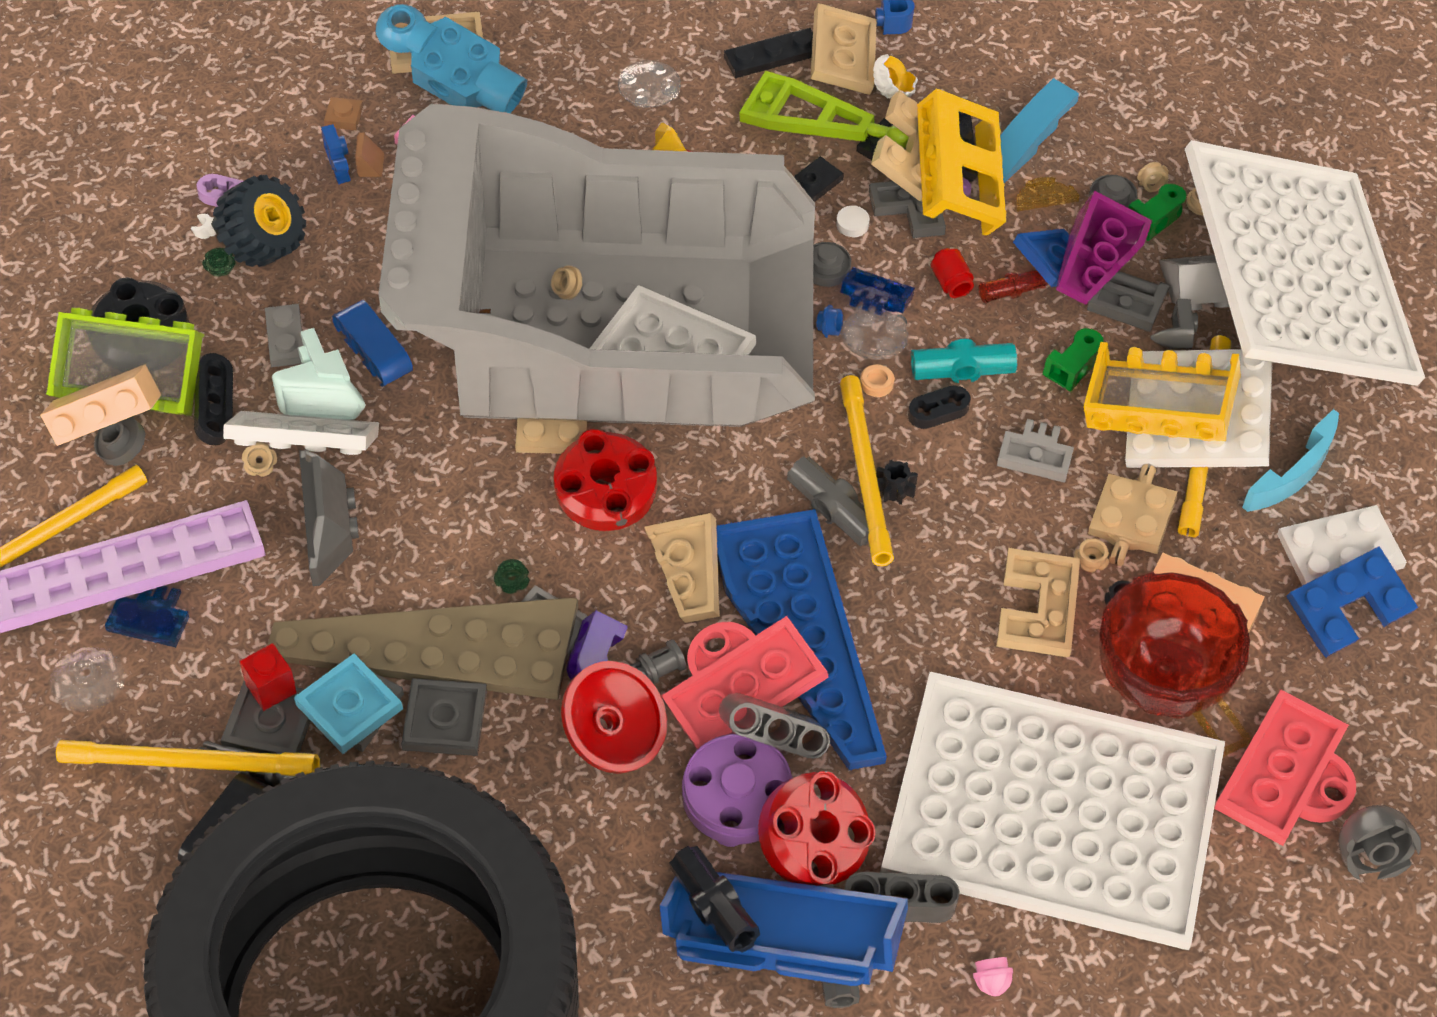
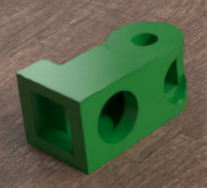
[1128,184,1187,241]
[1042,328,1103,392]

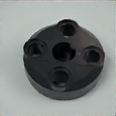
[86,277,190,372]

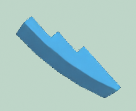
[1000,78,1079,183]

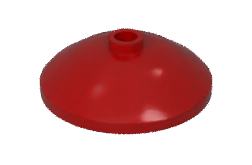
[561,661,667,774]

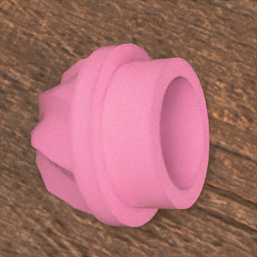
[973,957,1013,997]

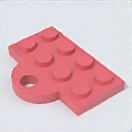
[661,616,829,750]
[1214,690,1356,846]

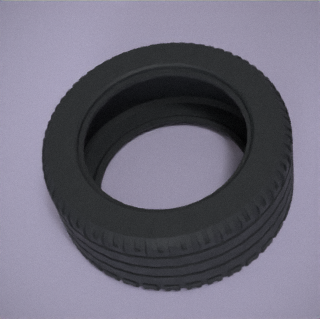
[143,761,579,1017]

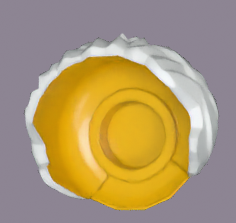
[873,54,918,98]

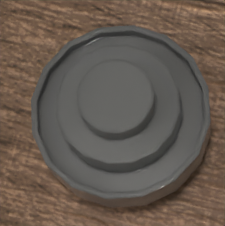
[1088,174,1138,208]
[813,242,852,287]
[94,417,146,466]

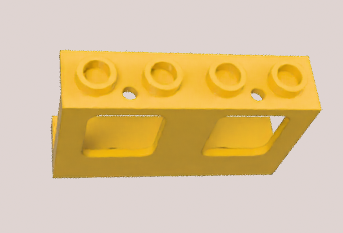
[917,88,1006,235]

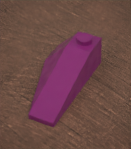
[1056,191,1152,305]

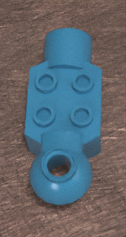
[376,4,528,114]

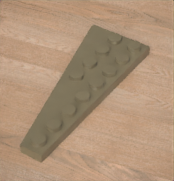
[267,598,578,700]

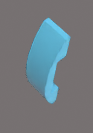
[1242,409,1339,512]

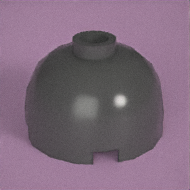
[1338,805,1421,880]

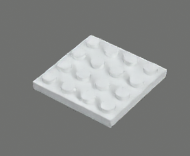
[1125,349,1272,468]

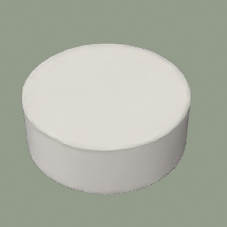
[836,206,870,237]

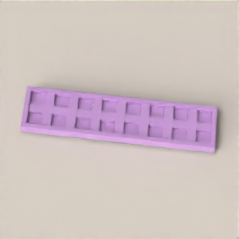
[0,500,266,633]

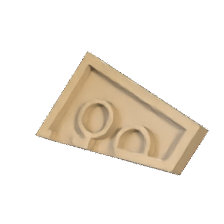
[644,513,720,623]

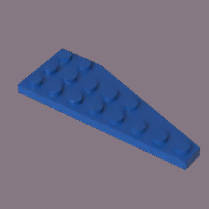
[716,509,887,770]

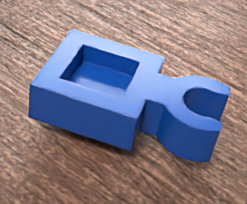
[321,124,351,184]

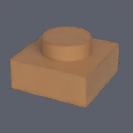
[324,97,363,131]

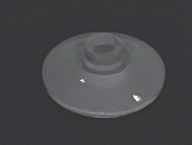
[49,647,125,712]

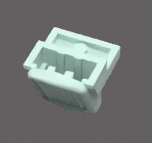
[272,328,366,420]

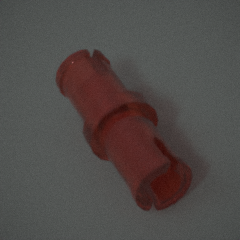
[978,269,1048,303]

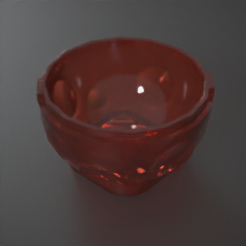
[1099,572,1250,719]

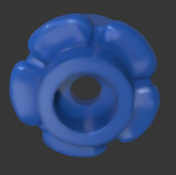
[816,305,843,338]

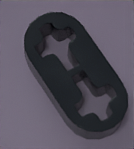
[908,385,971,429]

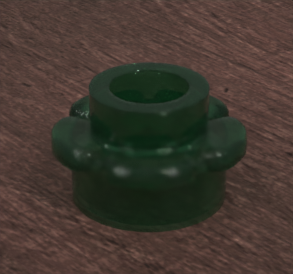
[202,248,236,277]
[494,559,530,594]

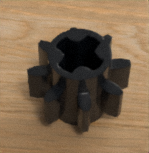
[876,460,918,505]

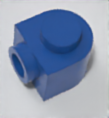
[875,0,915,35]

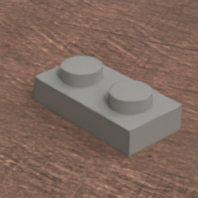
[265,304,303,368]

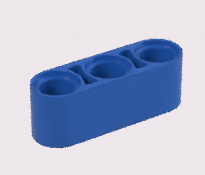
[332,300,413,387]

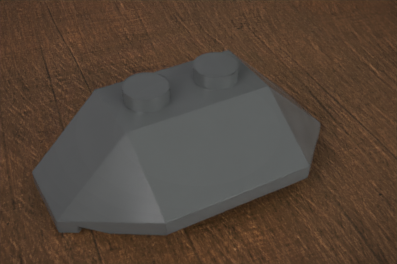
[299,449,359,587]

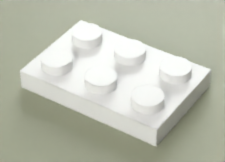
[1277,505,1407,586]

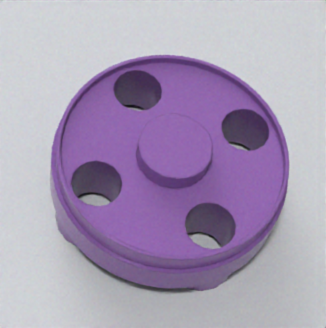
[682,734,792,847]

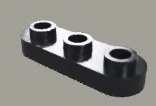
[194,353,233,445]

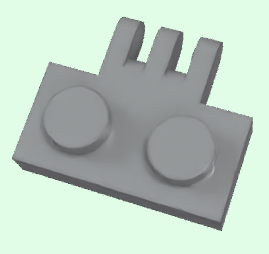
[997,419,1074,483]

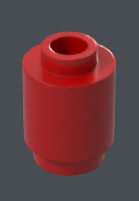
[930,248,974,299]

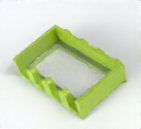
[46,308,205,416]

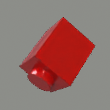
[239,643,297,711]

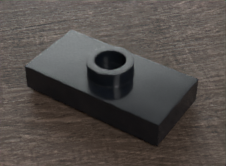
[794,156,844,202]

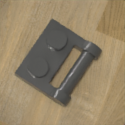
[1087,271,1170,332]

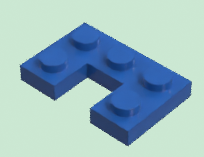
[1286,546,1418,658]

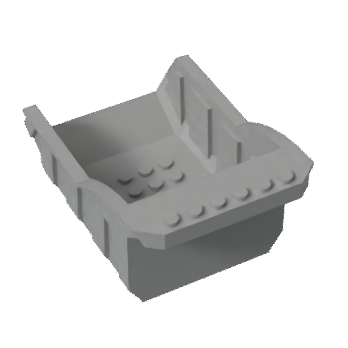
[378,104,815,427]

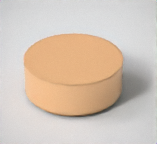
[860,364,895,397]

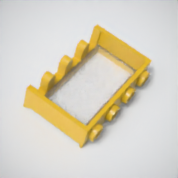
[1084,342,1241,441]

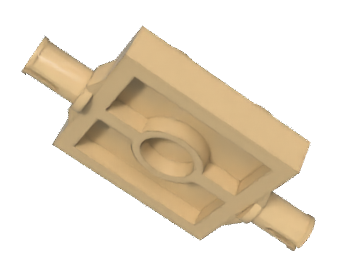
[1088,464,1177,566]

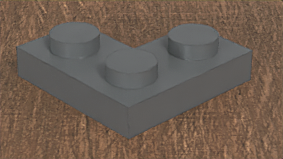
[869,181,946,238]

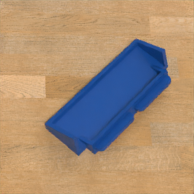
[660,872,908,986]

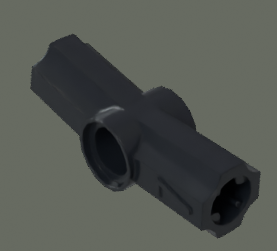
[669,846,760,953]

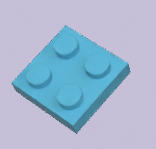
[294,653,403,754]

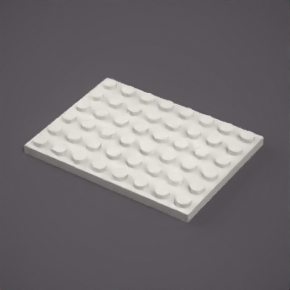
[1185,140,1425,386]
[880,672,1225,950]

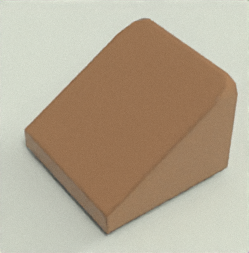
[355,133,384,177]

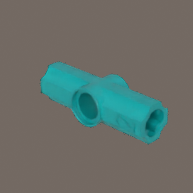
[910,339,1017,383]

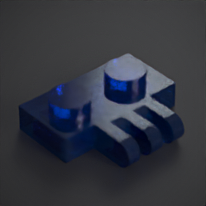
[840,267,915,316]
[105,586,189,648]

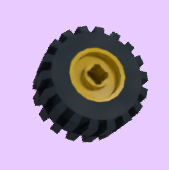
[213,175,306,267]

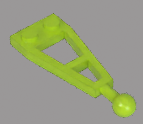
[739,71,909,149]

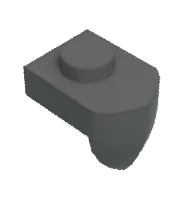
[1150,299,1198,350]

